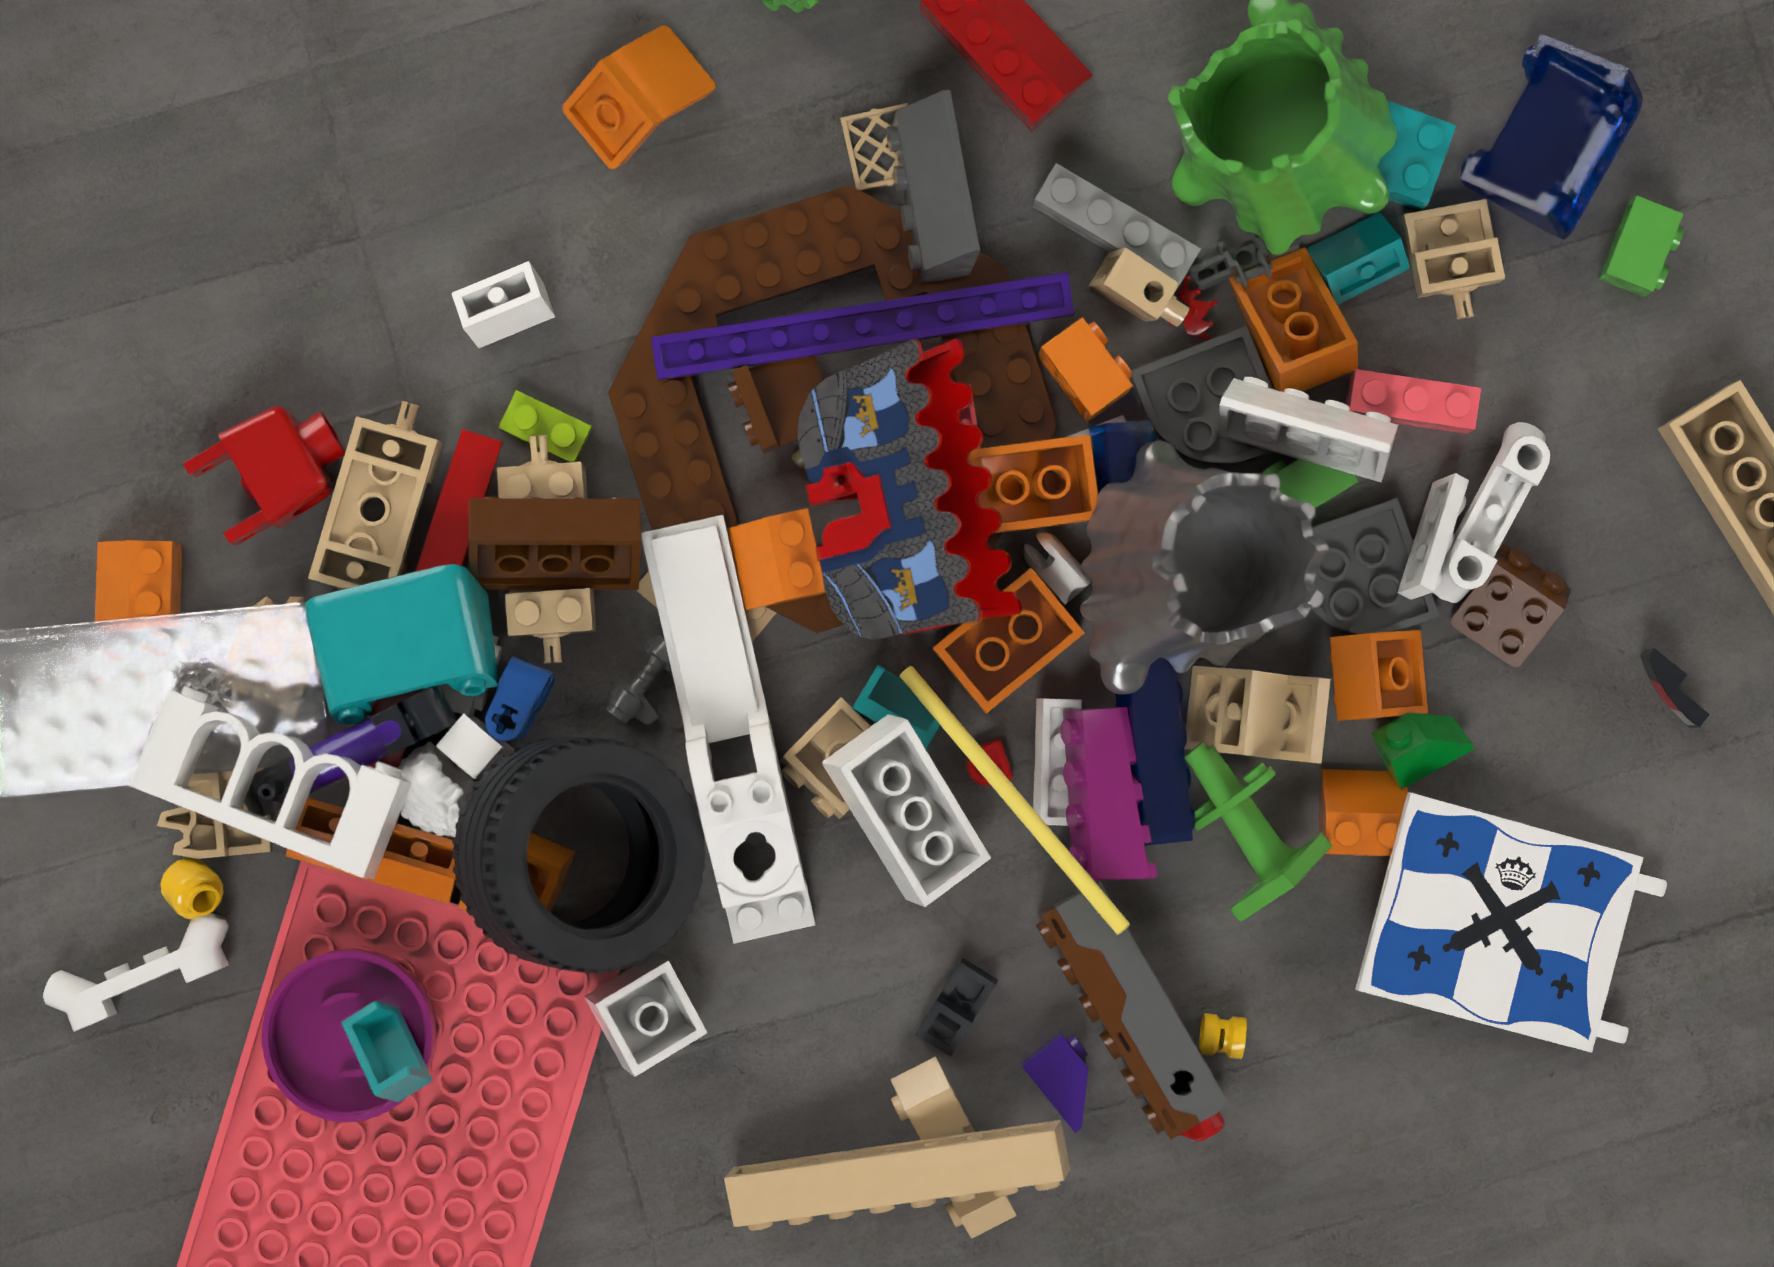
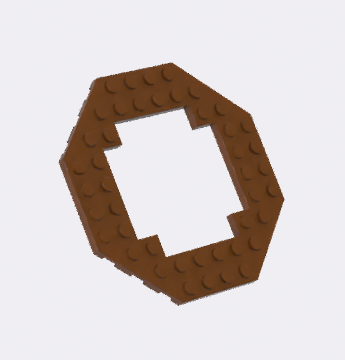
[608,185,1058,634]

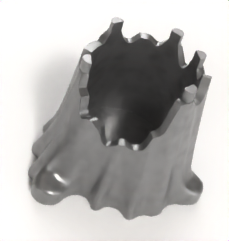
[1080,440,1328,694]

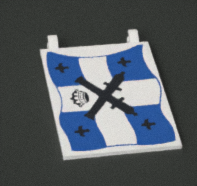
[1355,792,1667,1053]

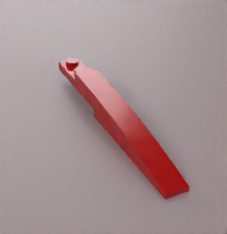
[368,429,503,768]

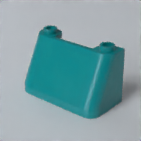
[305,565,499,725]

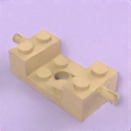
[308,401,444,591]
[497,435,597,664]

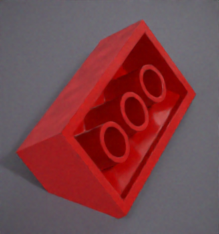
[920,0,1093,132]

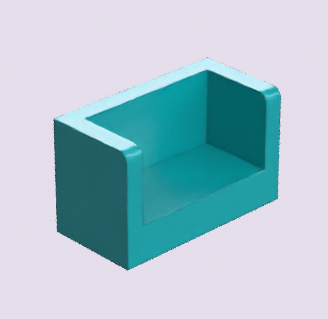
[852,665,951,749]
[341,1001,433,1103]

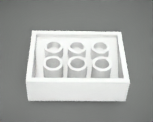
[1219,377,1398,483]

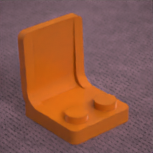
[562,25,716,169]

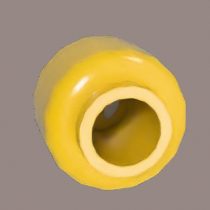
[160,857,224,919]

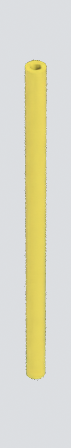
[899,666,1130,935]

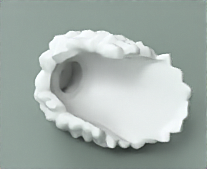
[398,741,475,838]

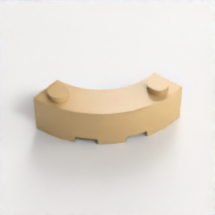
[890,1057,1017,1239]

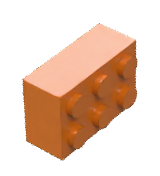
[932,567,1085,714]

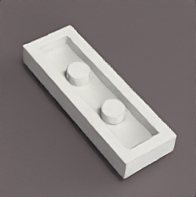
[1397,473,1469,600]
[1033,698,1082,826]

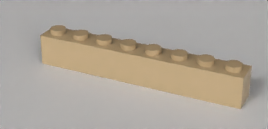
[724,1120,1070,1231]

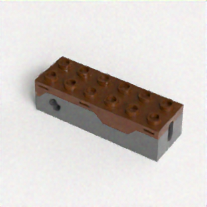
[1036,880,1230,1142]

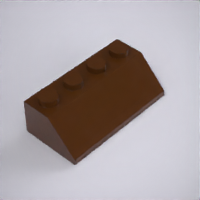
[469,497,641,590]

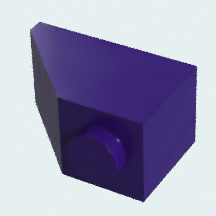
[1021,1032,1088,1133]

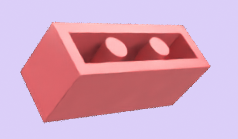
[1345,369,1481,434]

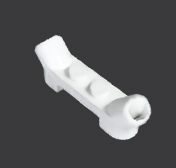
[1433,422,1550,603]
[43,913,229,1032]

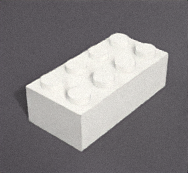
[821,714,991,907]

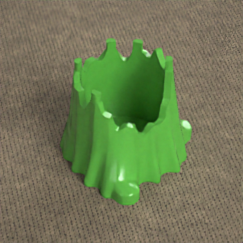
[1168,0,1397,255]

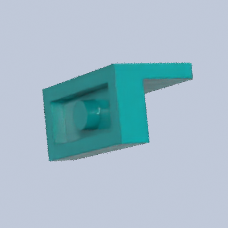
[1307,213,1410,305]

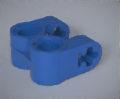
[485,656,557,741]

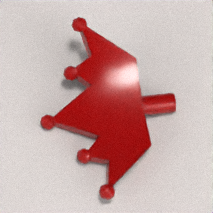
[1168,275,1218,341]

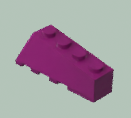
[1060,707,1158,880]

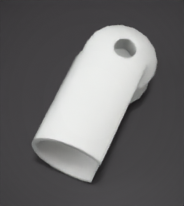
[1023,532,1091,606]

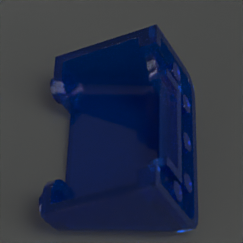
[1460,33,1643,239]

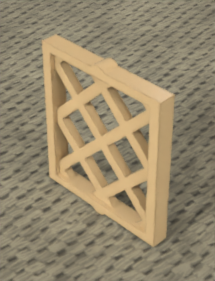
[840,103,908,191]

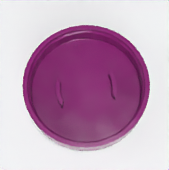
[262,949,437,1122]

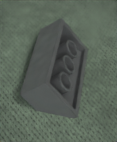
[886,90,980,284]

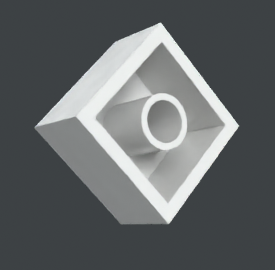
[584,953,707,1077]

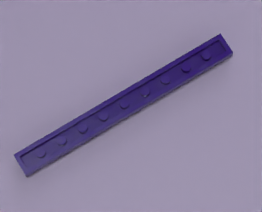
[651,272,1074,381]

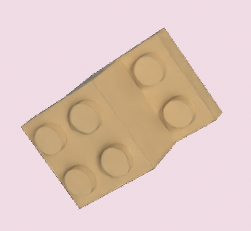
[1184,666,1331,764]

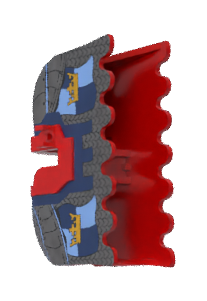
[798,339,1022,639]

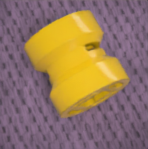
[1199,1013,1247,1059]

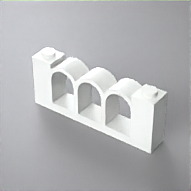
[129,686,411,879]

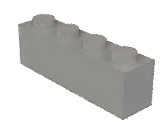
[1033,163,1201,292]

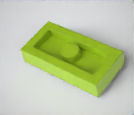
[498,390,593,462]

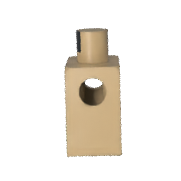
[1087,247,1190,327]

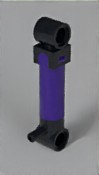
[244,685,458,817]

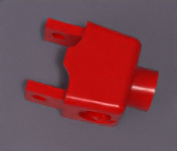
[183,406,346,546]

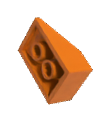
[1229,247,1358,392]
[969,434,1098,533]

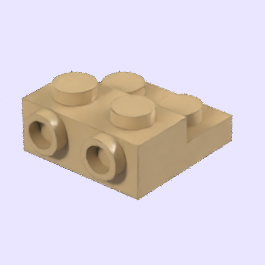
[780,697,871,819]

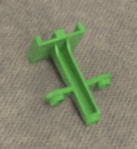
[1184,742,1333,922]

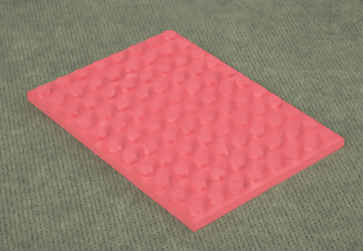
[177,861,621,1267]

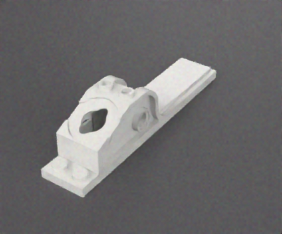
[641,515,816,944]

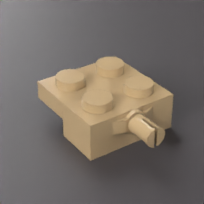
[1402,199,1505,320]

